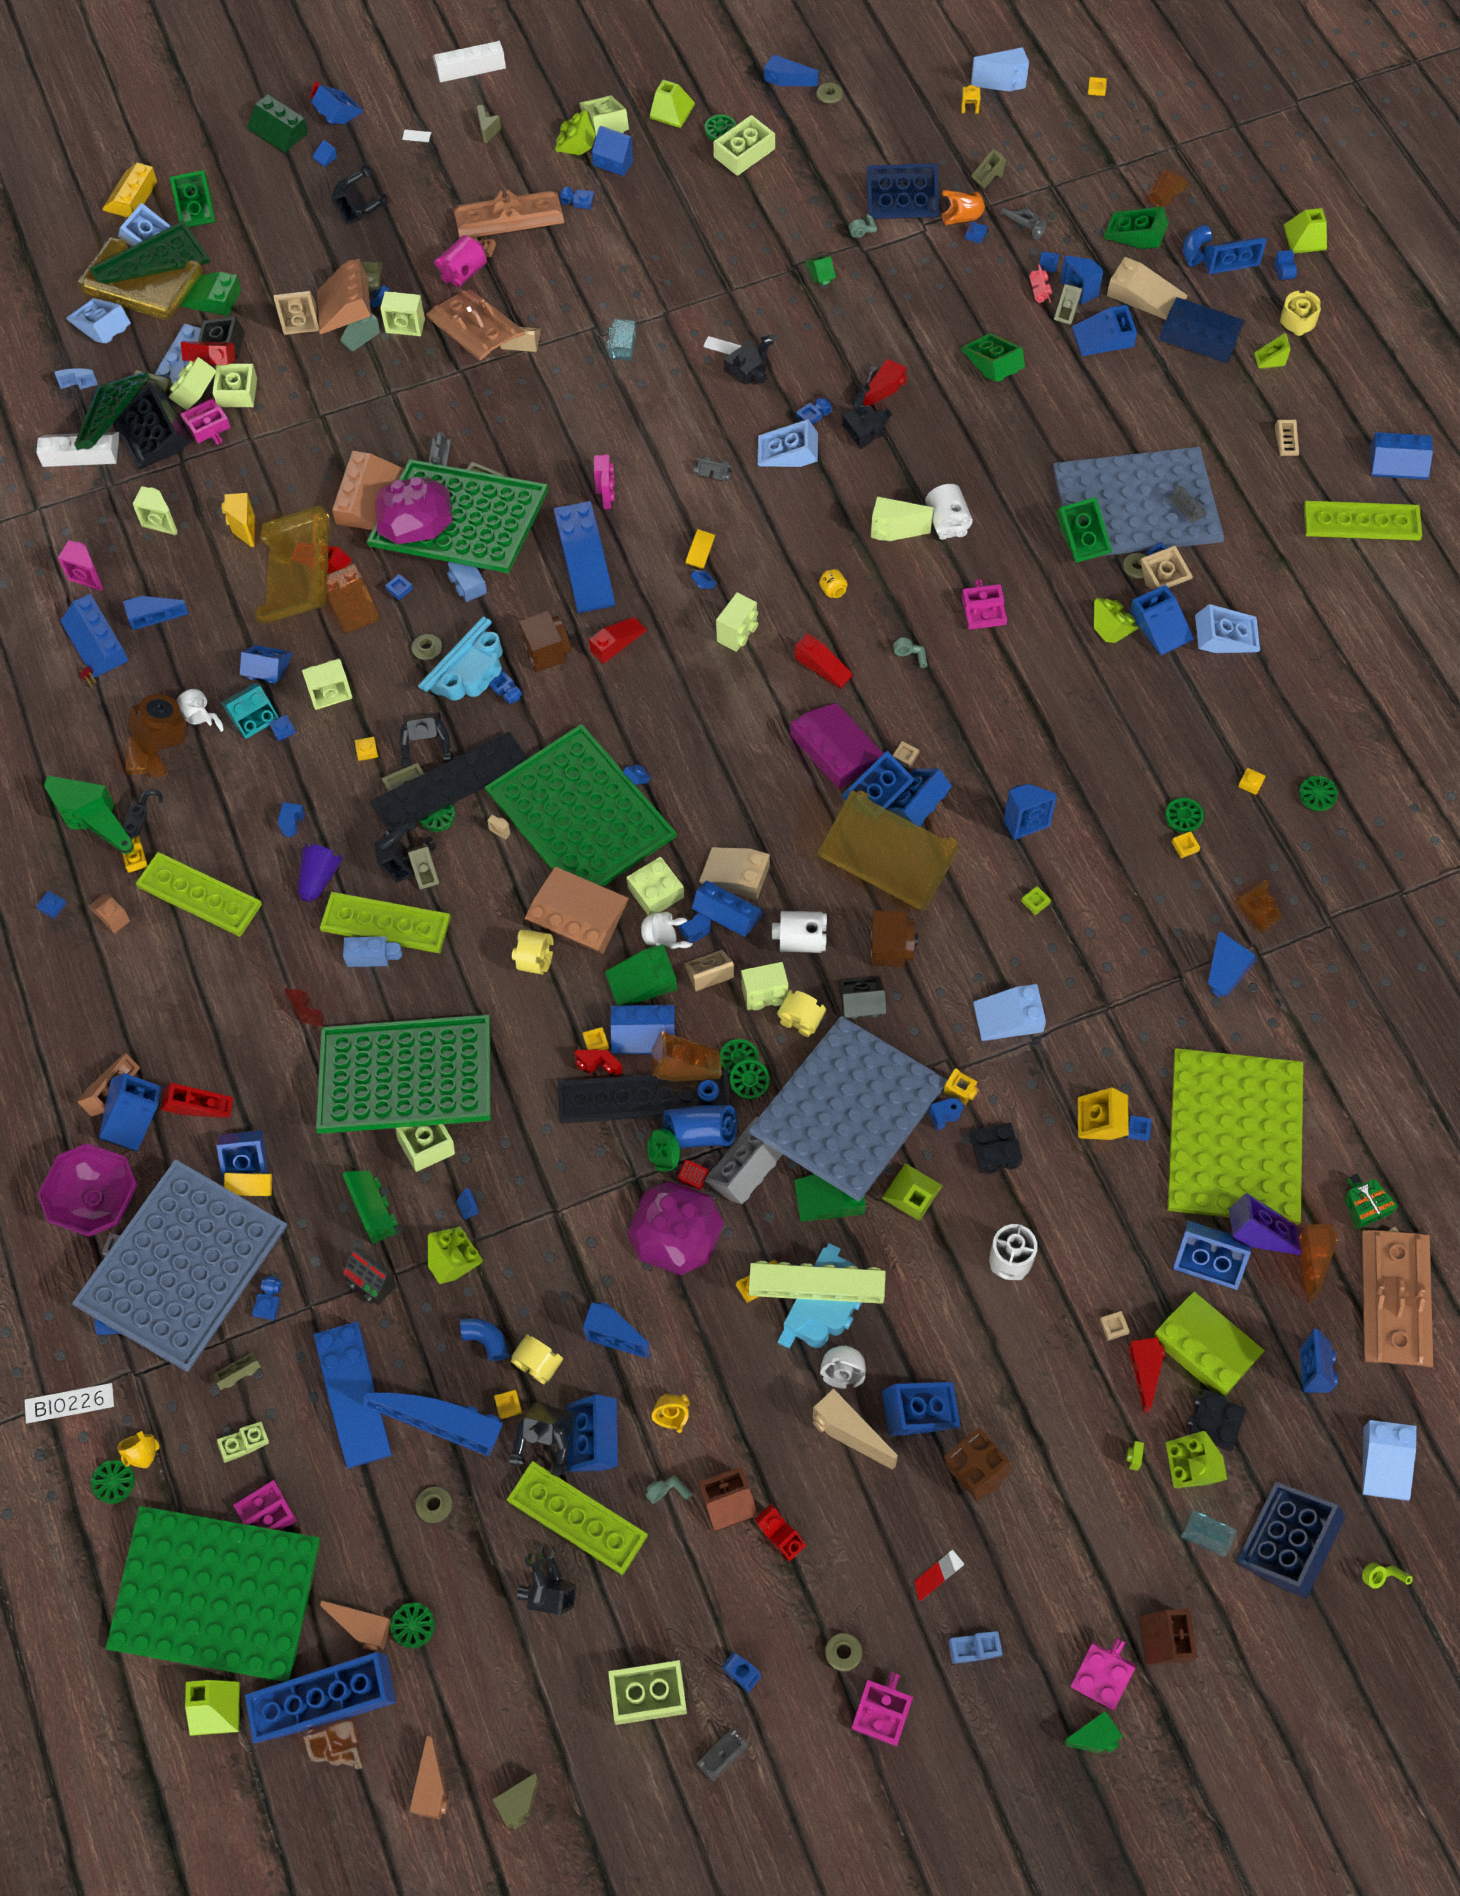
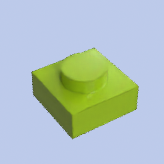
[1021,886,1051,915]
[1126,1441,1144,1471]

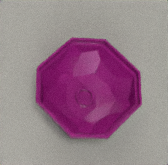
[375,477,452,544]
[37,1143,137,1237]
[627,1181,724,1275]

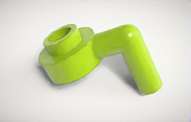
[1362,1562,1413,1588]

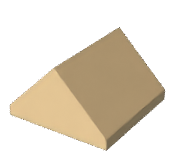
[501,327,541,352]
[1141,546,1193,590]
[684,950,734,992]

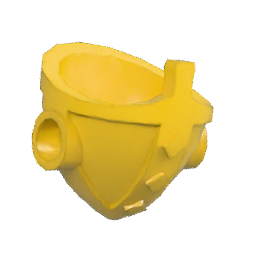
[652,1393,690,1433]
[117,1431,160,1468]

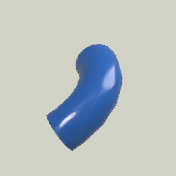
[1183,224,1212,267]
[460,1318,510,1361]

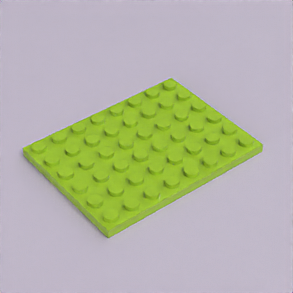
[1167,1048,1303,1225]

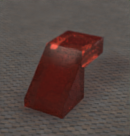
[285,988,324,1027]

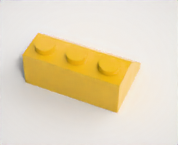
[103,163,157,218]

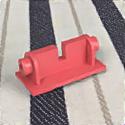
[1029,264,1053,303]

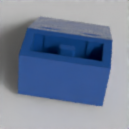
[1072,305,1137,356]
[1129,584,1194,656]
[99,1073,162,1151]

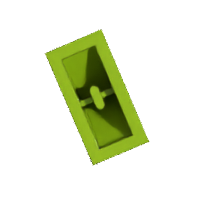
[1254,333,1290,368]

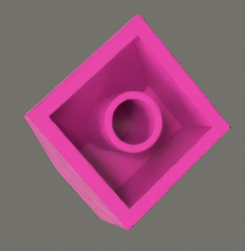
[58,540,103,591]

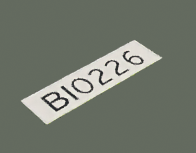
[25,1383,114,1424]

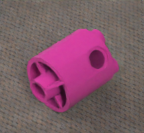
[434,235,487,288]

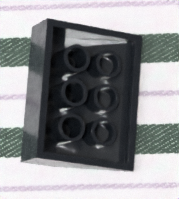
[114,381,191,470]

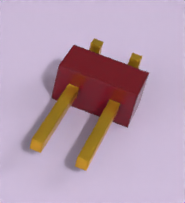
[79,665,97,688]

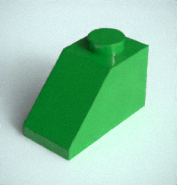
[804,256,836,285]
[1064,1711,1123,1753]

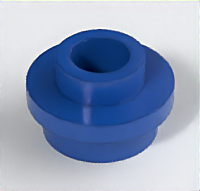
[697,1080,719,1101]

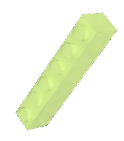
[749,1261,885,1304]

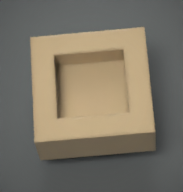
[893,741,919,768]
[487,815,510,840]
[1099,1311,1130,1341]

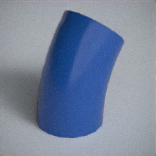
[663,1105,738,1149]

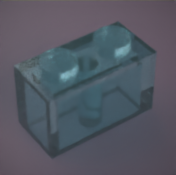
[606,319,636,361]
[1181,1510,1237,1557]

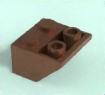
[698,1466,758,1532]
[1139,1608,1198,1666]

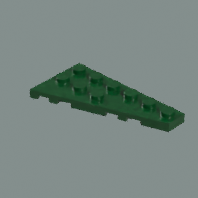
[89,221,211,285]
[74,371,150,450]

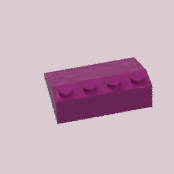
[790,703,883,790]

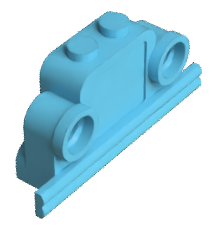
[418,617,503,700]
[778,1243,862,1349]

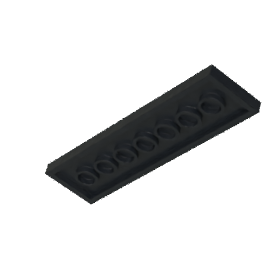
[370,731,528,832]
[558,1070,730,1124]

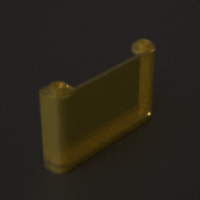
[77,237,203,320]
[255,505,330,625]
[817,790,960,912]

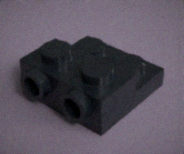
[969,1123,1023,1174]
[1186,1389,1246,1452]

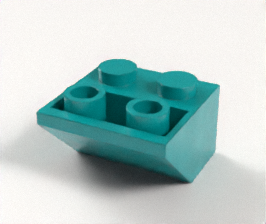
[221,683,279,739]

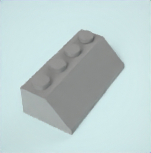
[704,1117,783,1204]

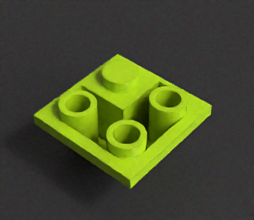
[650,80,695,128]
[555,110,596,155]
[1283,208,1327,254]
[1094,598,1139,643]
[882,1163,942,1221]
[428,1227,483,1284]
[1166,1431,1227,1488]
[185,1680,240,1736]

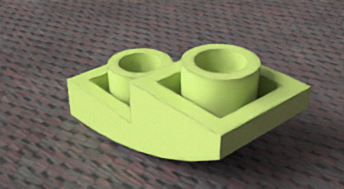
[217,1421,269,1463]

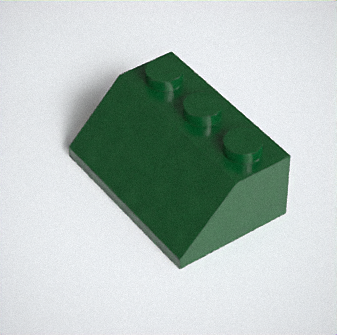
[247,94,308,153]

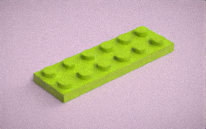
[1304,501,1422,540]
[136,852,262,937]
[320,892,451,954]
[507,1461,648,1576]

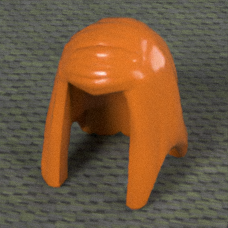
[942,190,985,225]

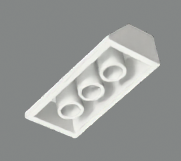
[432,41,506,82]
[36,432,119,467]

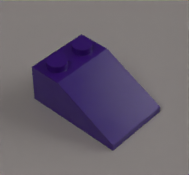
[1229,1193,1302,1255]

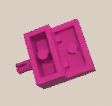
[180,398,231,444]
[594,454,615,509]
[962,579,1007,630]
[233,1480,297,1531]
[1071,1637,1136,1711]
[851,1672,913,1747]

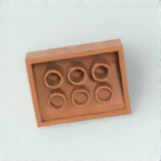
[317,259,371,334]
[332,451,404,530]
[525,867,629,954]

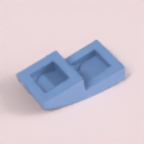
[55,368,98,389]
[948,1631,1003,1664]

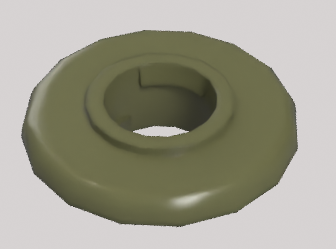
[816,82,843,104]
[1123,553,1147,579]
[411,634,442,661]
[416,1486,452,1523]
[825,1633,863,1671]

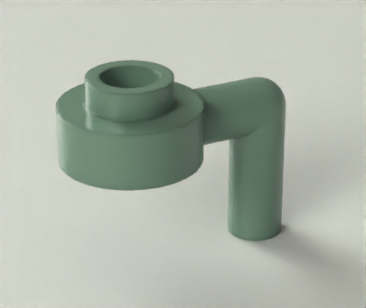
[849,214,877,238]
[893,638,927,668]
[646,1475,693,1504]

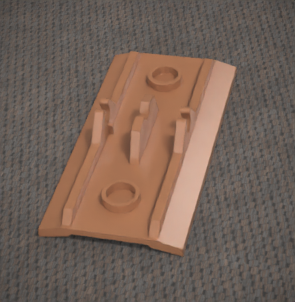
[454,189,564,238]
[426,289,526,360]
[1362,1230,1433,1368]

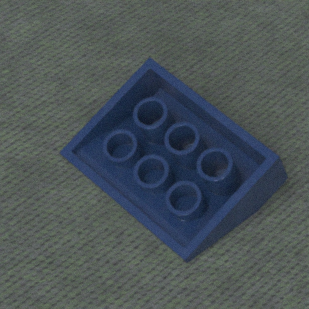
[866,163,939,219]
[1159,297,1245,363]
[1236,1482,1346,1599]

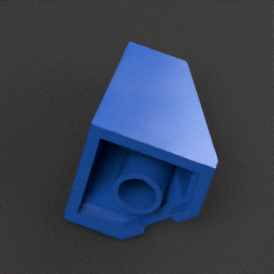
[1208,931,1258,998]

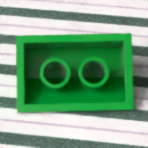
[342,1171,398,1244]

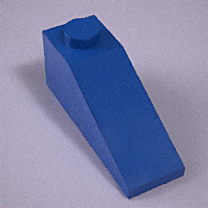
[764,54,819,86]
[123,596,189,630]

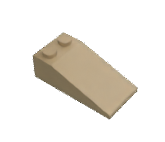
[1107,257,1188,320]
[813,1389,898,1469]

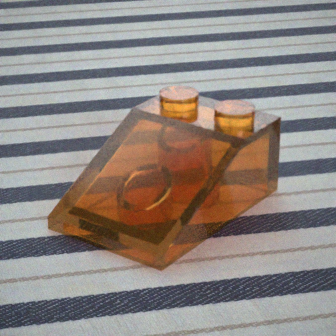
[319,564,380,634]
[652,1031,722,1082]
[1299,1223,1338,1303]

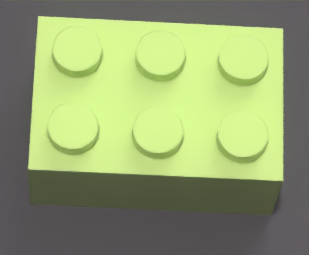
[713,115,775,176]
[608,1660,687,1725]

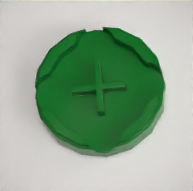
[647,1128,680,1172]

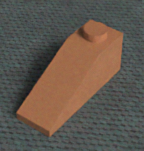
[77,1053,140,1117]
[320,1601,391,1653]
[409,1736,449,1820]

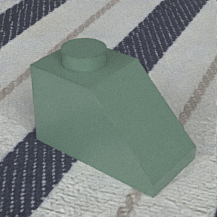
[340,313,380,352]

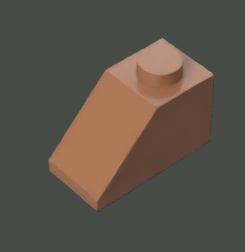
[88,893,130,934]

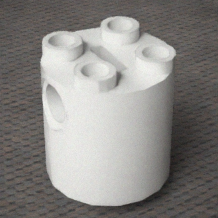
[925,484,973,539]
[772,911,827,953]
[989,1224,1037,1280]

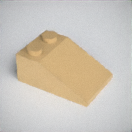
[274,291,319,335]
[699,847,770,900]

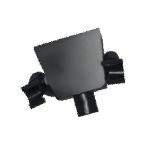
[330,165,388,224]
[724,334,774,385]
[842,383,892,449]
[399,712,453,768]
[375,816,436,883]
[509,1403,574,1477]
[517,1546,576,1615]

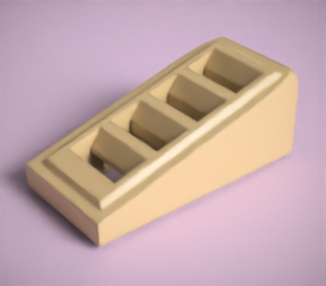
[1275,420,1299,456]

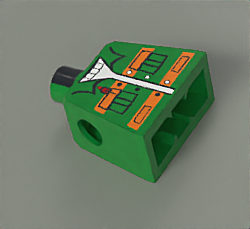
[1344,1174,1398,1230]

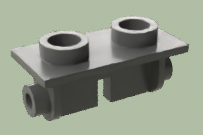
[428,432,451,466]
[693,456,734,482]
[1168,485,1207,524]

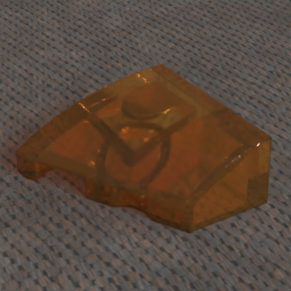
[1149,170,1189,207]
[126,736,167,777]
[1235,880,1282,933]
[303,1718,363,1769]

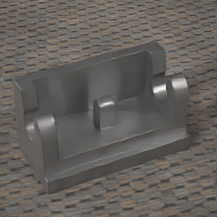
[696,1729,748,1782]

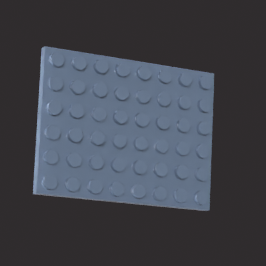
[1053,447,1224,556]
[749,1016,948,1202]
[73,1159,287,1373]

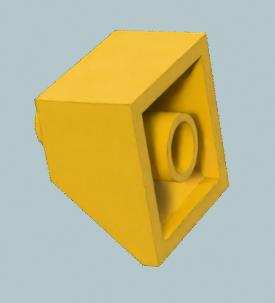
[222,493,255,547]
[1078,1087,1129,1140]

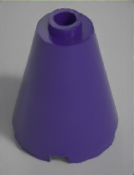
[297,843,343,902]

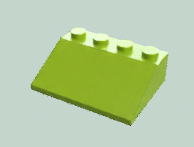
[1153,1292,1265,1397]

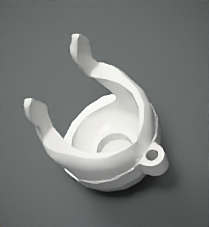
[176,689,223,732]
[641,912,692,949]

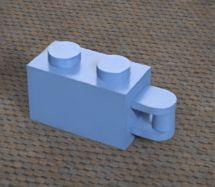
[447,562,487,602]
[343,937,403,967]

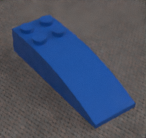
[554,501,615,613]
[314,1321,392,1469]
[363,1393,503,1457]
[245,1652,397,1743]

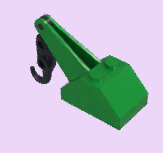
[44,776,163,854]

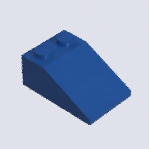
[583,1302,651,1359]
[1299,1329,1338,1393]
[882,1382,961,1436]

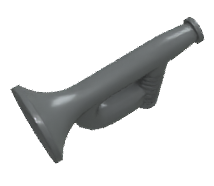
[1001,206,1047,240]

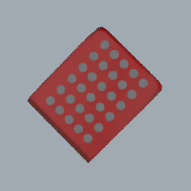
[678,1160,709,1190]

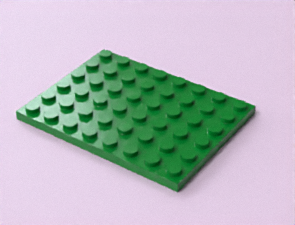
[367,459,549,573]
[485,724,677,887]
[316,1015,491,1134]
[106,1506,321,1682]

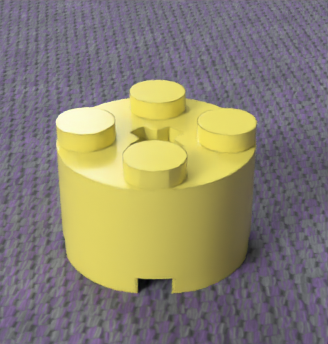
[1280,291,1321,336]
[512,930,553,975]
[777,990,826,1037]
[511,1334,563,1385]

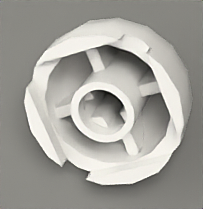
[820,1345,866,1388]

